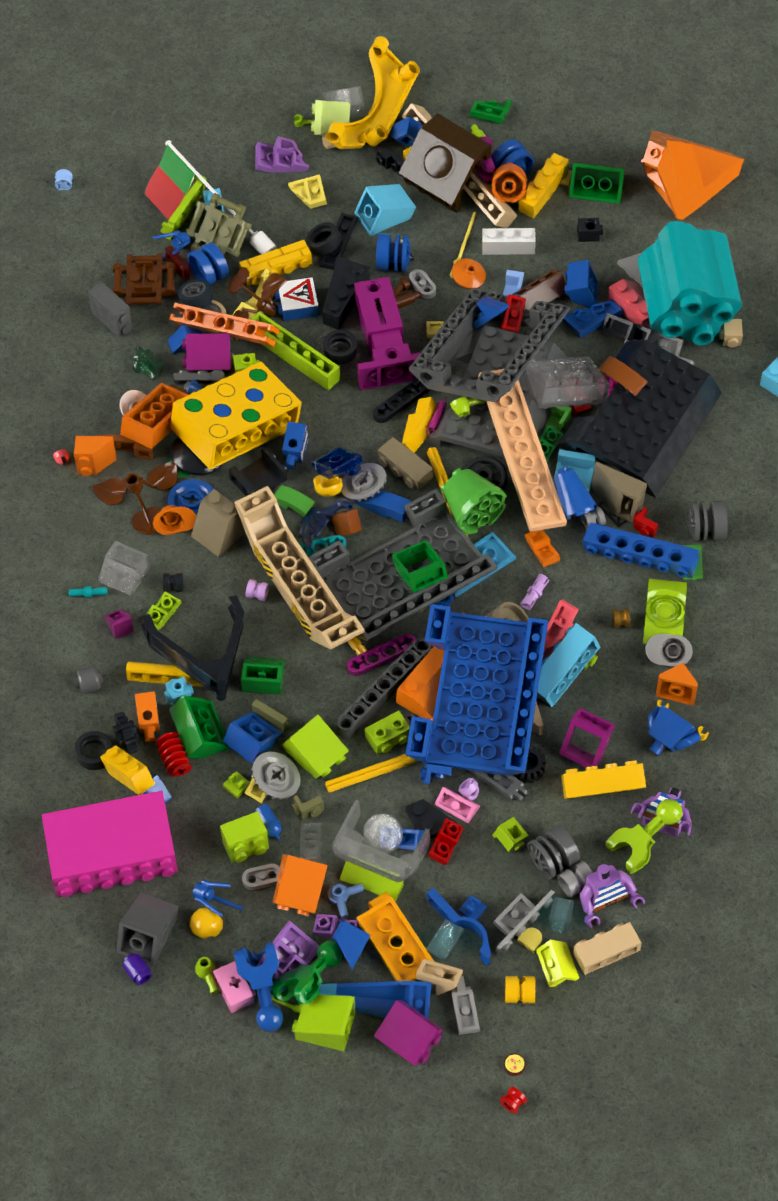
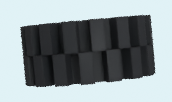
[512,746,546,783]

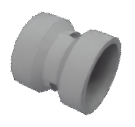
[581,507,606,530]

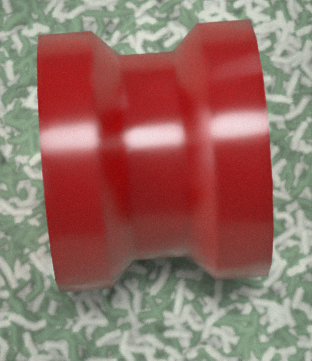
[499,1086,527,1114]

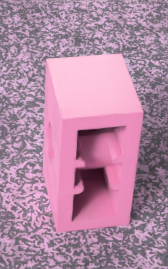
[213,961,256,1014]

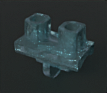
[427,919,463,961]

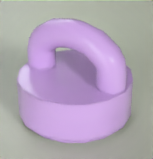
[458,778,479,800]

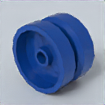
[491,139,534,184]
[187,242,229,286]

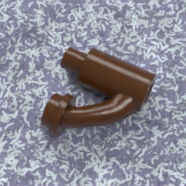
[393,278,420,309]

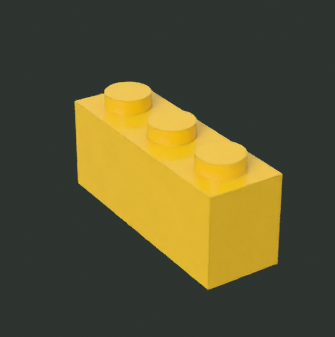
[100,745,155,795]

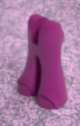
[475,136,495,182]

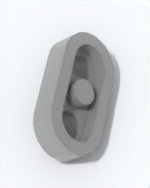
[409,269,436,299]
[242,864,280,890]

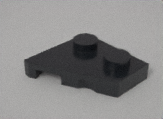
[405,799,457,842]

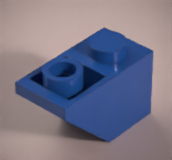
[389,117,422,147]

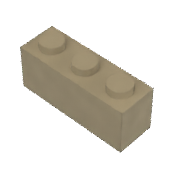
[378,437,433,491]

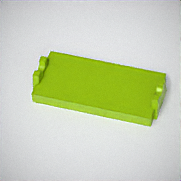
[160,175,207,240]

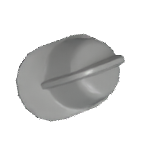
[645,634,693,666]

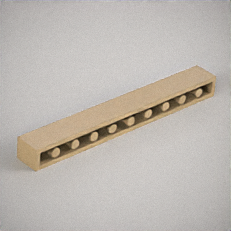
[402,103,517,228]

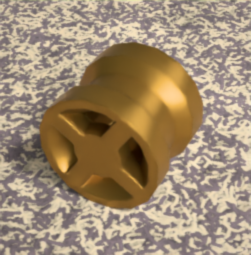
[612,608,630,628]

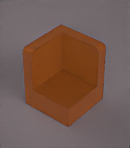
[332,509,362,536]

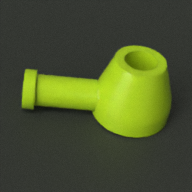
[450,397,485,417]
[195,957,221,995]

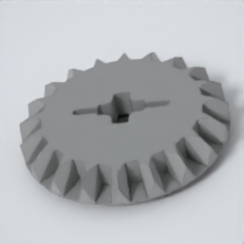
[341,463,387,502]
[251,752,300,800]

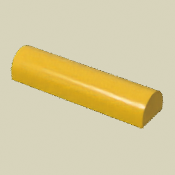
[126,661,203,687]

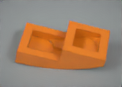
[524,530,560,568]

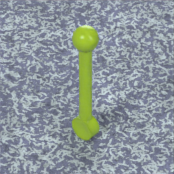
[271,995,299,1013]

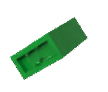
[392,540,448,593]

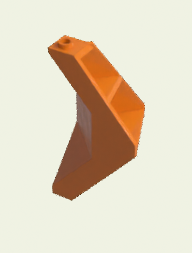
[641,130,744,220]

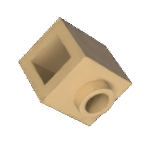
[719,319,743,348]

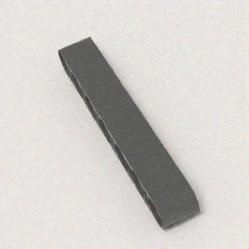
[337,637,432,739]

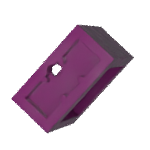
[559,708,615,767]

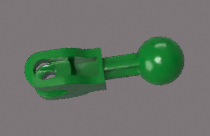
[272,940,344,1005]

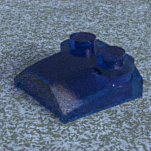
[311,446,363,479]

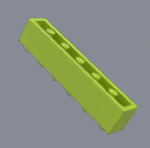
[250,311,340,391]

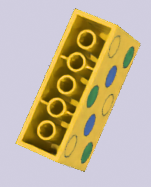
[170,362,302,470]

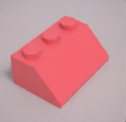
[608,279,651,329]

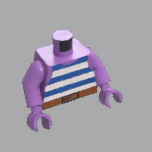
[630,787,692,838]
[580,864,645,928]

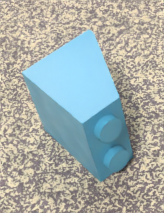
[354,184,416,236]

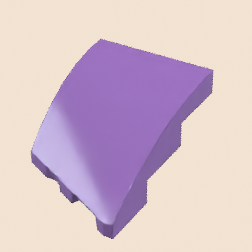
[255,136,309,173]
[257,920,320,979]

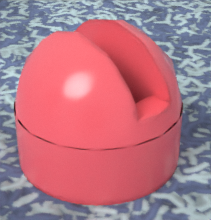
[53,449,70,465]

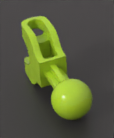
[605,799,683,874]

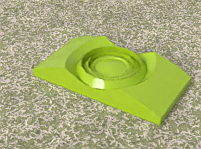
[643,579,687,645]

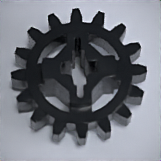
[112,711,139,755]

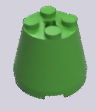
[441,468,507,534]

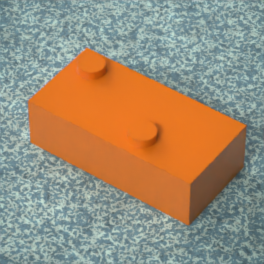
[120,383,188,449]

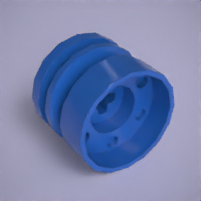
[376,233,411,272]

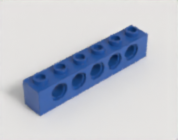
[583,522,699,578]

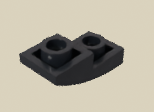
[376,147,404,177]

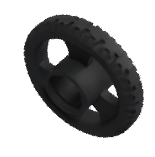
[462,456,508,491]

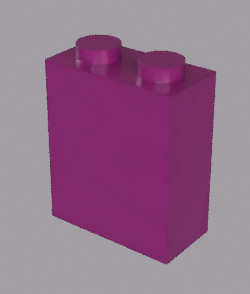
[182,334,231,372]
[374,1000,443,1066]

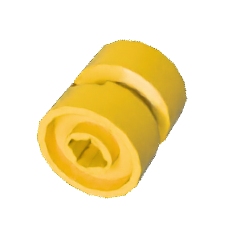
[505,976,535,1004]

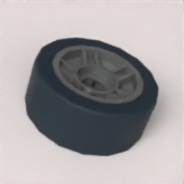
[178,280,213,309]

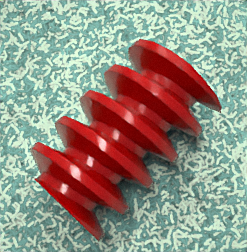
[156,732,192,777]

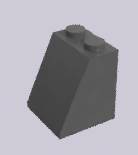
[116,893,178,966]

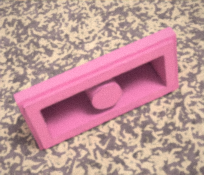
[434,787,480,824]

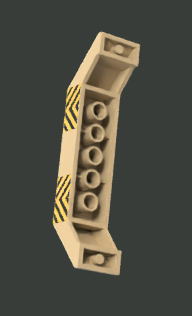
[234,486,365,649]

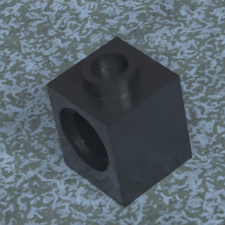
[577,218,603,242]

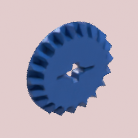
[168,479,213,515]

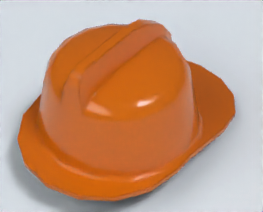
[153,505,197,535]

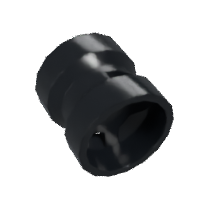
[163,573,183,592]

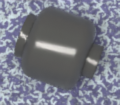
[74,667,103,694]

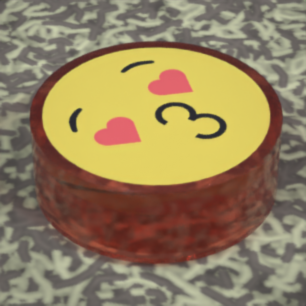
[504,1054,525,1076]

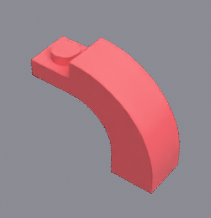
[542,599,579,661]

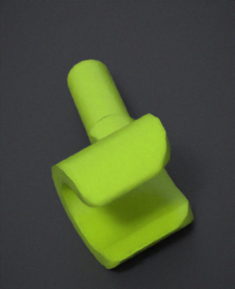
[294,114,315,127]

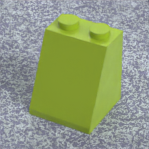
[280,715,349,779]
[292,994,355,1051]

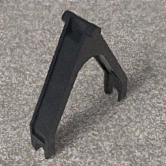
[141,595,244,701]

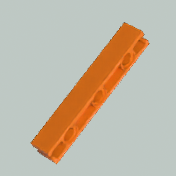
[169,303,280,347]

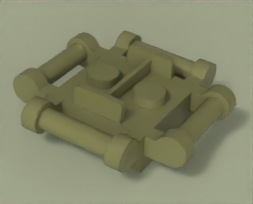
[185,193,252,259]

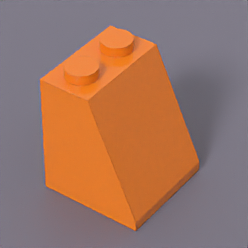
[273,854,328,916]

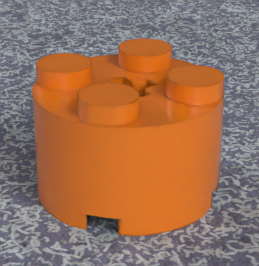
[492,162,527,203]

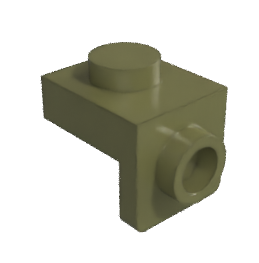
[292,795,324,820]

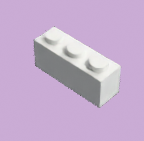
[482,228,536,255]

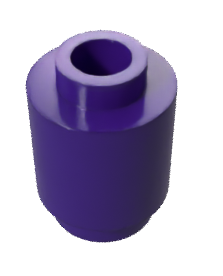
[122,953,152,985]

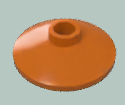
[452,258,486,289]

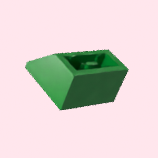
[241,656,286,695]

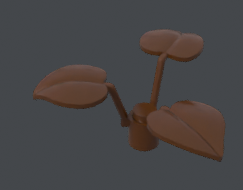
[228,267,288,341]
[93,462,178,535]

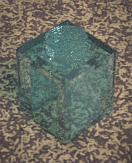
[548,897,574,932]

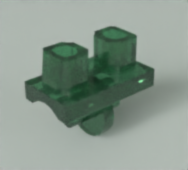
[132,346,165,381]

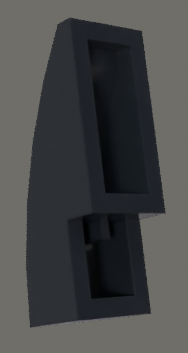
[601,313,659,344]

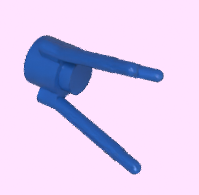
[152,230,191,265]
[193,880,244,917]

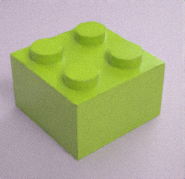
[220,811,269,863]

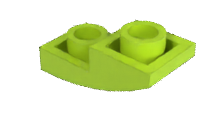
[143,592,182,630]

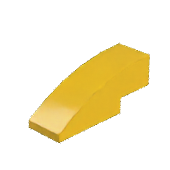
[402,397,438,453]

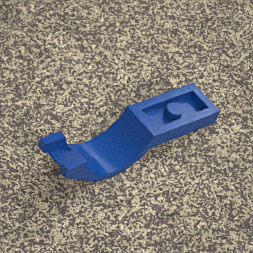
[427,888,491,966]

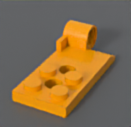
[356,892,434,981]

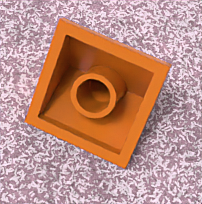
[656,663,698,706]

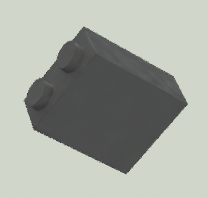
[88,282,133,337]

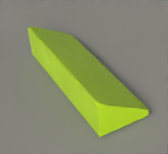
[339,858,404,902]

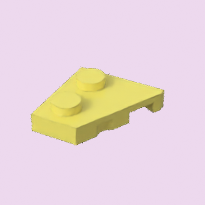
[288,174,327,209]

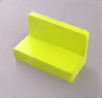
[536,940,579,987]

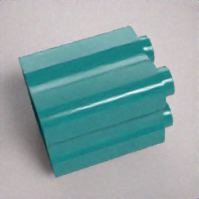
[637,221,742,345]

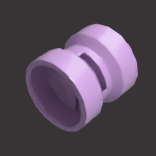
[245,579,269,602]

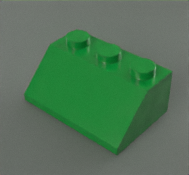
[569,162,625,204]
[169,695,231,759]

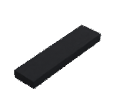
[320,213,358,270]

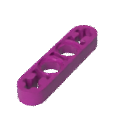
[347,634,416,676]

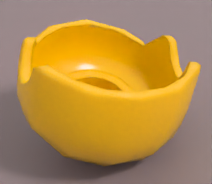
[313,473,343,497]
[189,907,223,939]

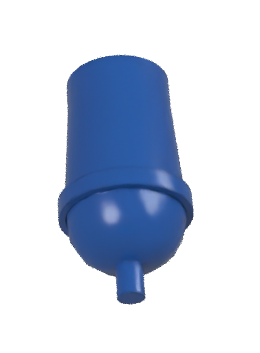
[254,804,281,841]

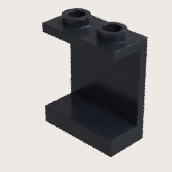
[229,447,288,496]

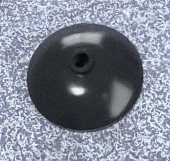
[170,437,223,475]

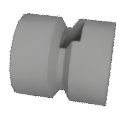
[557,860,593,898]

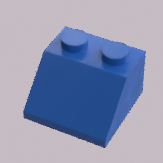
[565,260,598,308]
[223,711,283,764]

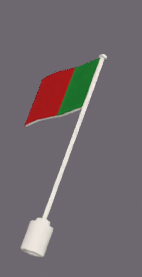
[145,140,277,255]

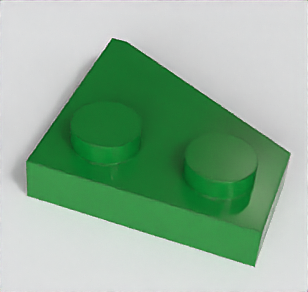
[470,100,512,124]

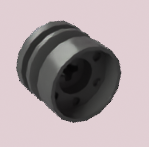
[688,501,728,542]
[527,825,580,879]

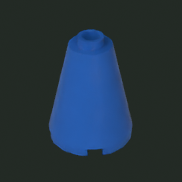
[555,466,597,520]

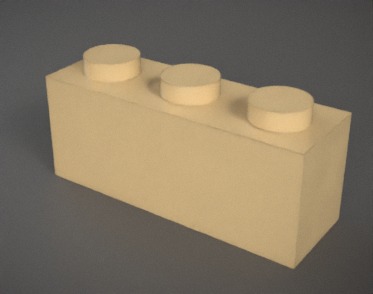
[573,922,641,975]

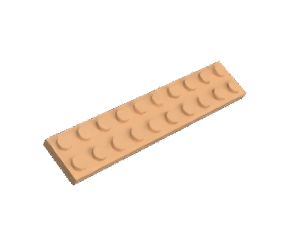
[478,369,567,532]

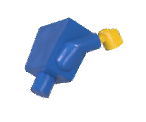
[647,700,709,756]

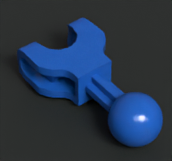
[234,942,283,1032]

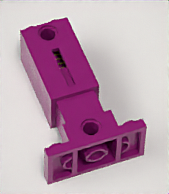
[354,277,421,391]

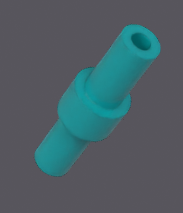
[69,586,108,598]

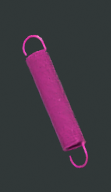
[426,396,447,436]

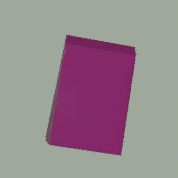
[104,609,134,639]

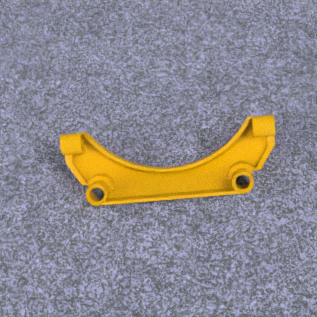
[326,36,420,149]

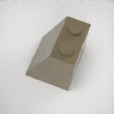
[191,489,244,557]

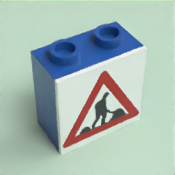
[275,277,319,321]

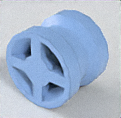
[55,169,72,190]

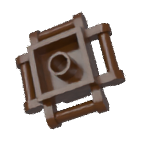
[112,253,176,306]

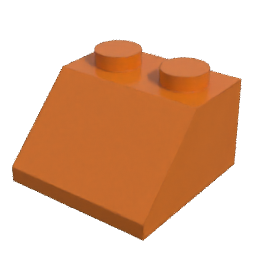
[74,436,117,477]

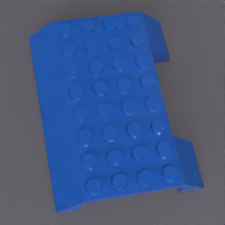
[405,604,548,775]

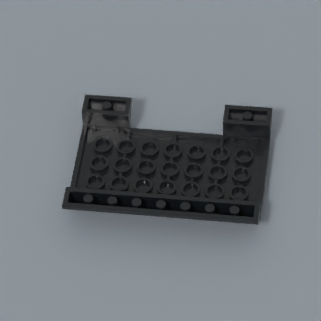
[558,340,722,498]

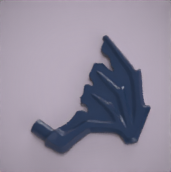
[298,498,353,550]

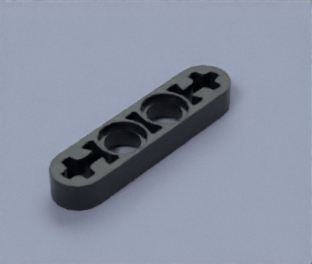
[373,379,430,423]

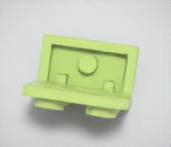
[311,100,350,135]

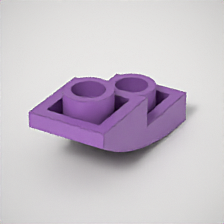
[313,914,360,939]

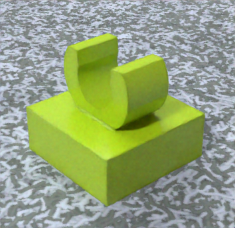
[223,771,250,799]

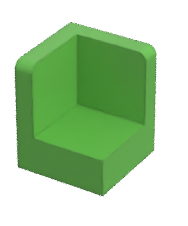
[545,401,572,433]

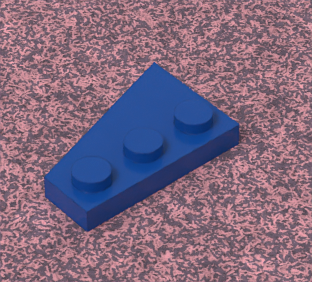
[562,300,623,338]

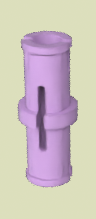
[520,574,549,610]

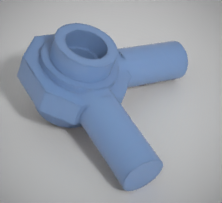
[327,884,364,919]

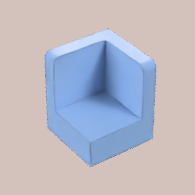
[503,270,524,297]

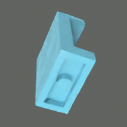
[553,449,596,492]

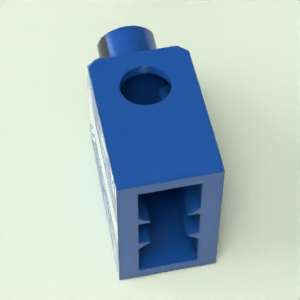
[282,422,309,469]

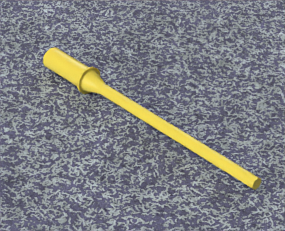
[450,212,477,278]

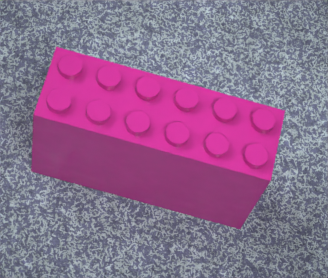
[41,791,178,897]

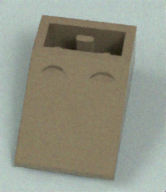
[591,462,647,523]

